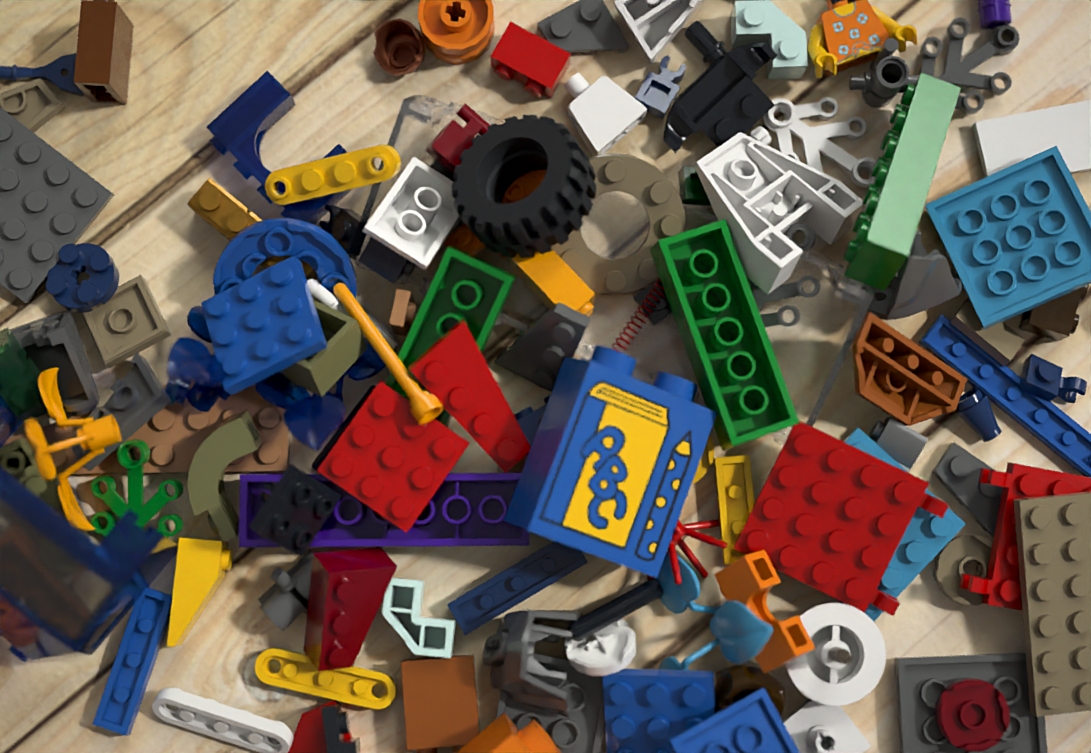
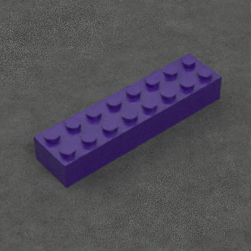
[239,473,529,548]

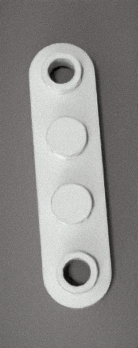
[152,688,294,753]

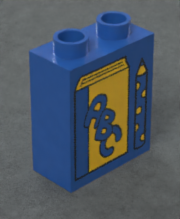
[504,345,717,578]

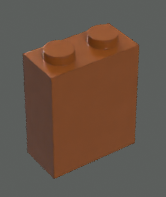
[401,654,480,753]

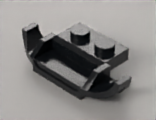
[663,42,778,153]

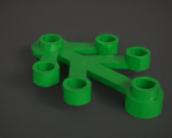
[91,439,183,577]

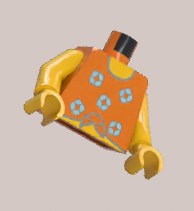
[807,0,918,78]

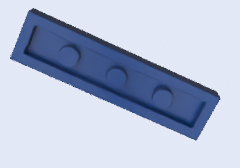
[93,586,173,736]

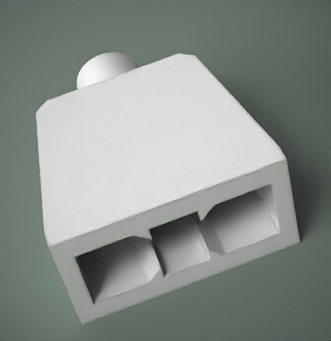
[564,73,647,157]

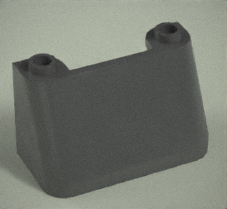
[0,311,100,430]

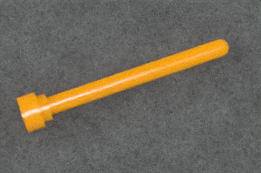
[333,283,443,425]

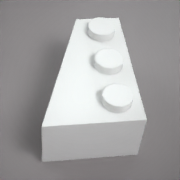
[614,0,704,65]

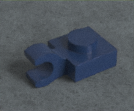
[1019,354,1087,404]

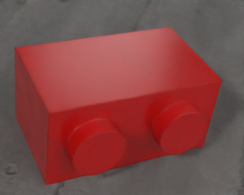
[490,21,571,99]

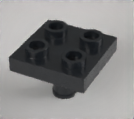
[249,464,342,557]

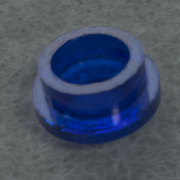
[165,371,192,406]

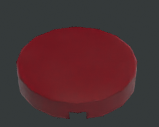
[935,678,1010,752]

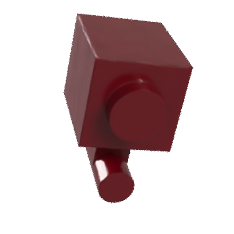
[425,103,491,175]

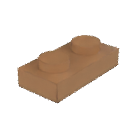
[389,289,419,336]

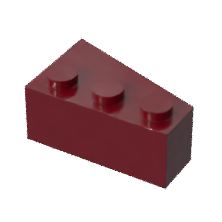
[303,547,397,672]

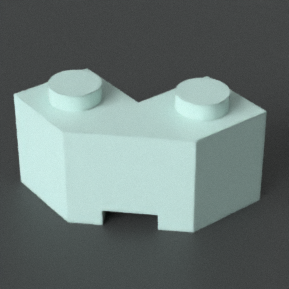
[730,0,808,80]
[382,578,456,658]

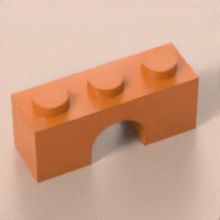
[714,550,815,673]

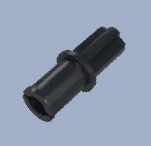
[684,21,727,64]

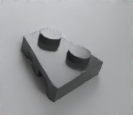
[538,0,629,54]

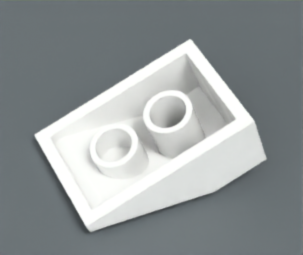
[363,157,460,270]

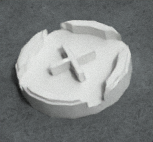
[564,619,637,676]

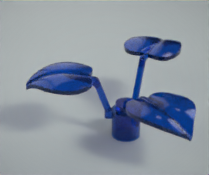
[167,305,309,417]
[261,338,397,452]

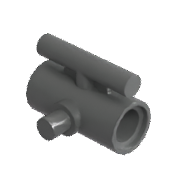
[849,38,920,108]
[258,550,314,631]

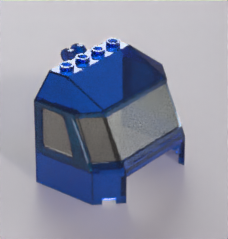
[0,404,178,662]

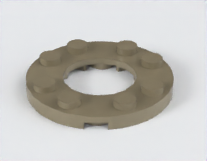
[551,153,685,294]

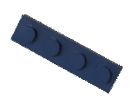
[447,541,588,635]

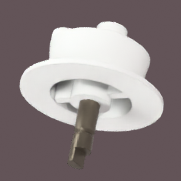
[786,603,886,706]

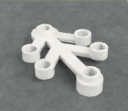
[763,97,876,188]

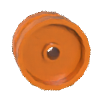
[418,0,495,64]

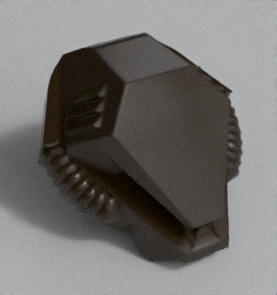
[714,660,786,719]

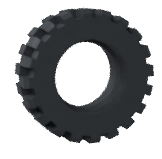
[451,115,596,258]

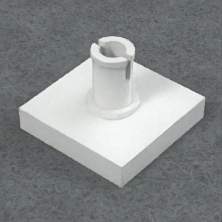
[782,699,871,753]

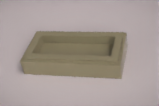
[950,298,1025,366]

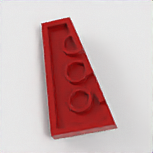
[408,319,531,473]

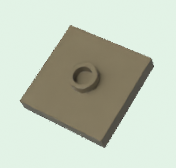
[82,275,171,368]

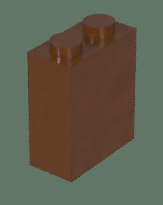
[74,0,134,105]

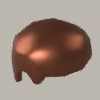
[373,18,426,76]

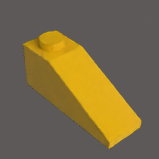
[167,537,233,647]

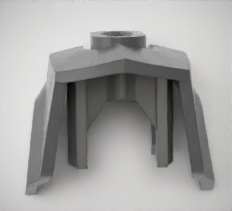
[856,230,962,320]
[482,610,582,717]

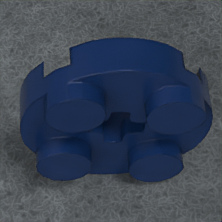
[46,243,119,313]

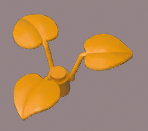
[25,367,122,531]

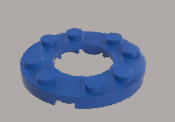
[213,218,357,302]

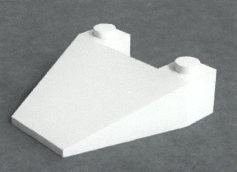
[695,132,864,295]

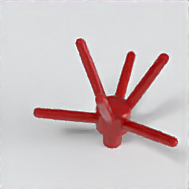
[647,519,727,585]

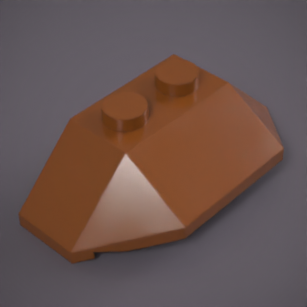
[852,312,967,426]

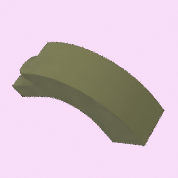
[188,410,263,542]

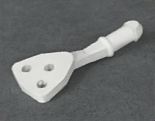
[307,279,398,349]

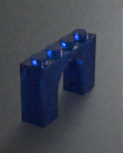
[206,71,352,225]

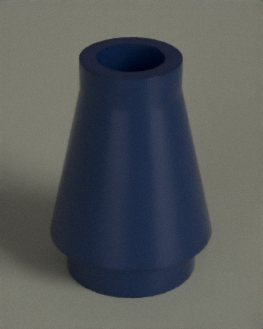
[955,388,1002,442]

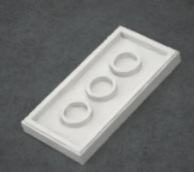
[972,100,1091,178]

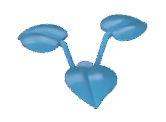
[656,551,774,671]

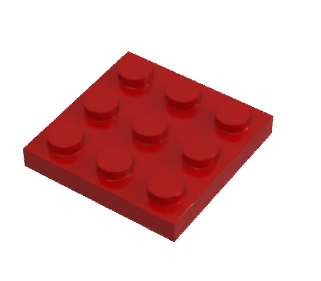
[317,381,470,533]

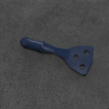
[0,53,85,96]

